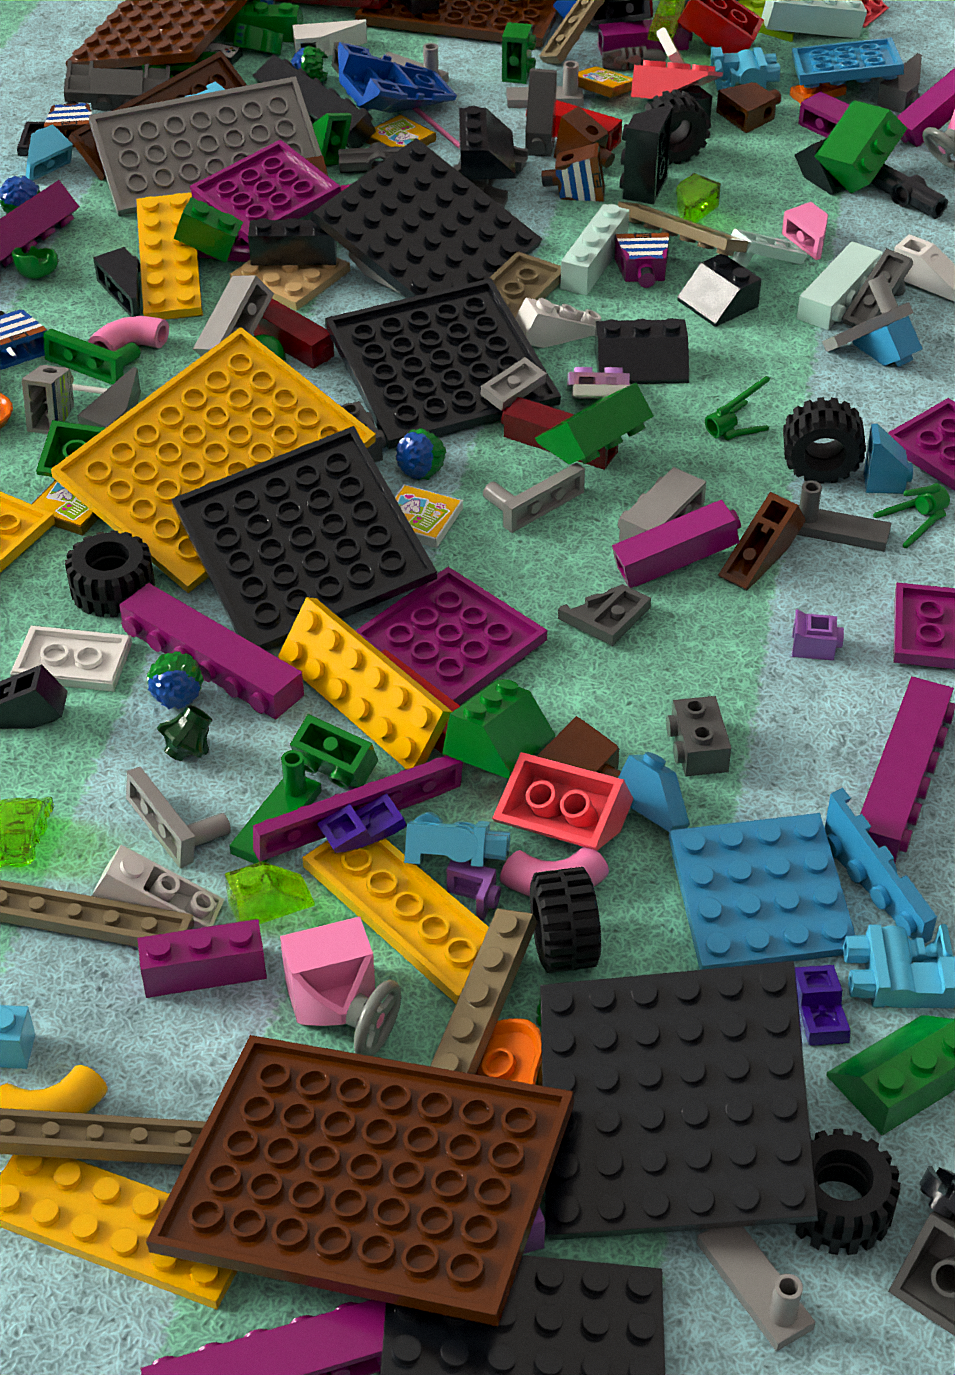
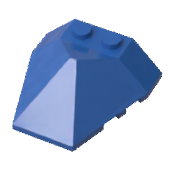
[338,42,457,113]

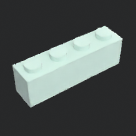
[761,0,867,38]
[560,204,630,295]
[797,241,883,330]

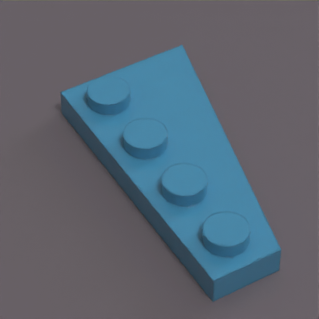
[825,788,937,944]

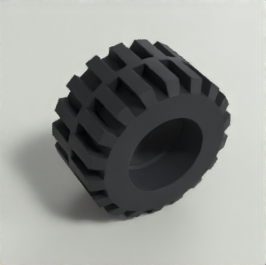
[644,90,711,165]
[783,397,866,483]
[65,531,155,617]
[530,867,601,973]
[788,1129,901,1255]

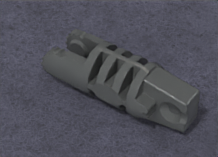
[602,46,667,71]

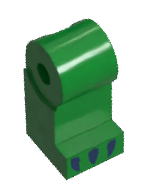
[233,23,284,54]

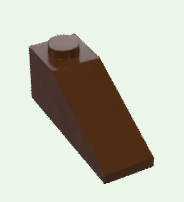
[718,492,806,591]

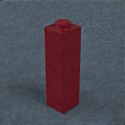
[253,298,334,369]
[501,397,618,470]

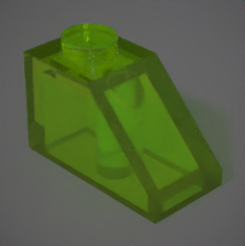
[676,173,721,223]
[224,861,315,924]

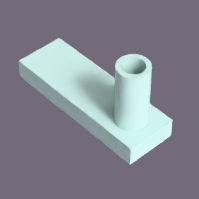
[731,229,807,268]

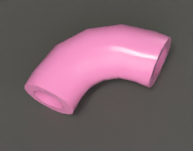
[88,316,169,351]
[500,847,609,897]

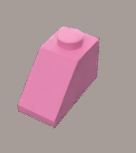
[782,202,828,260]

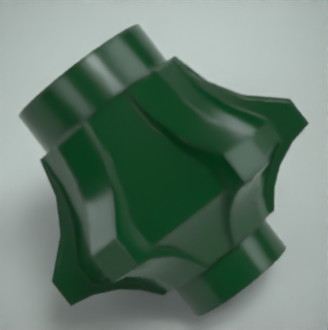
[157,705,213,761]

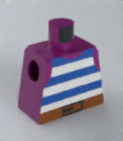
[614,233,669,288]

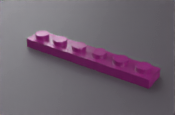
[253,755,463,862]

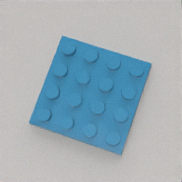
[792,37,904,88]
[669,813,855,970]

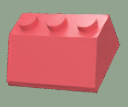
[492,752,634,851]

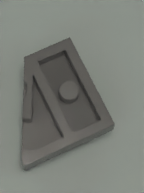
[558,584,651,646]

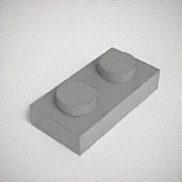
[481,357,547,411]

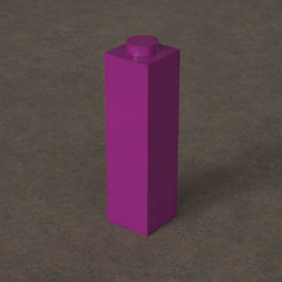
[597,17,693,55]
[897,68,955,147]
[612,499,741,588]

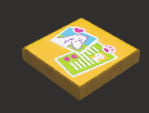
[578,66,633,98]
[366,114,436,147]
[32,480,100,536]

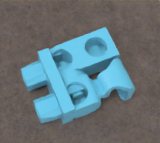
[710,47,780,90]
[404,812,510,867]
[843,924,955,1008]

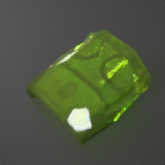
[0,797,54,868]

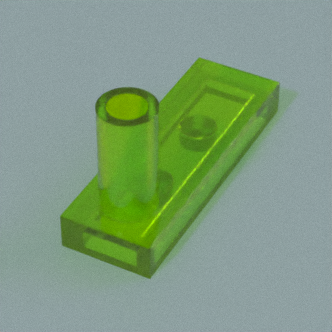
[648,0,688,41]

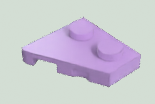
[567,367,630,386]

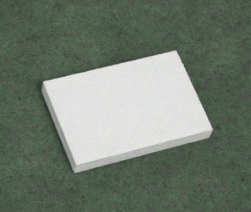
[10,626,132,692]

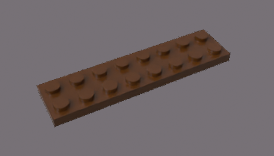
[68,51,247,181]

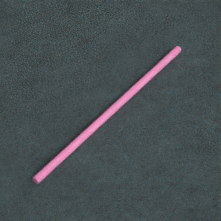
[413,108,460,149]

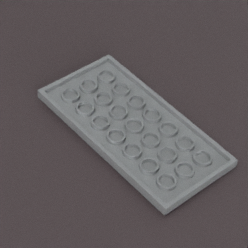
[89,76,322,216]

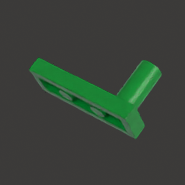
[44,329,141,385]
[229,750,322,867]

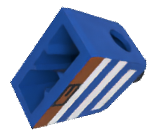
[0,310,47,370]

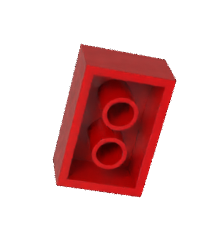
[677,0,764,54]

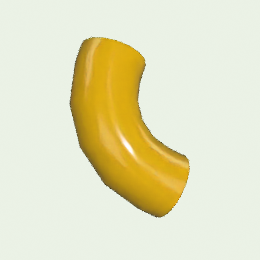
[0,1065,108,1114]

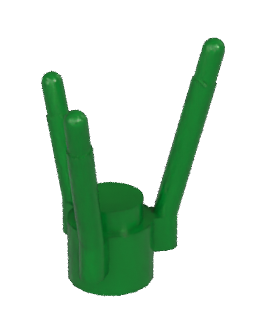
[705,376,770,441]
[873,483,950,548]

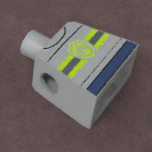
[22,365,74,434]

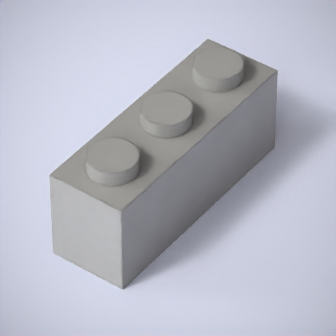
[193,275,274,356]
[618,467,707,542]

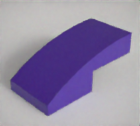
[317,793,407,853]
[795,965,851,1046]

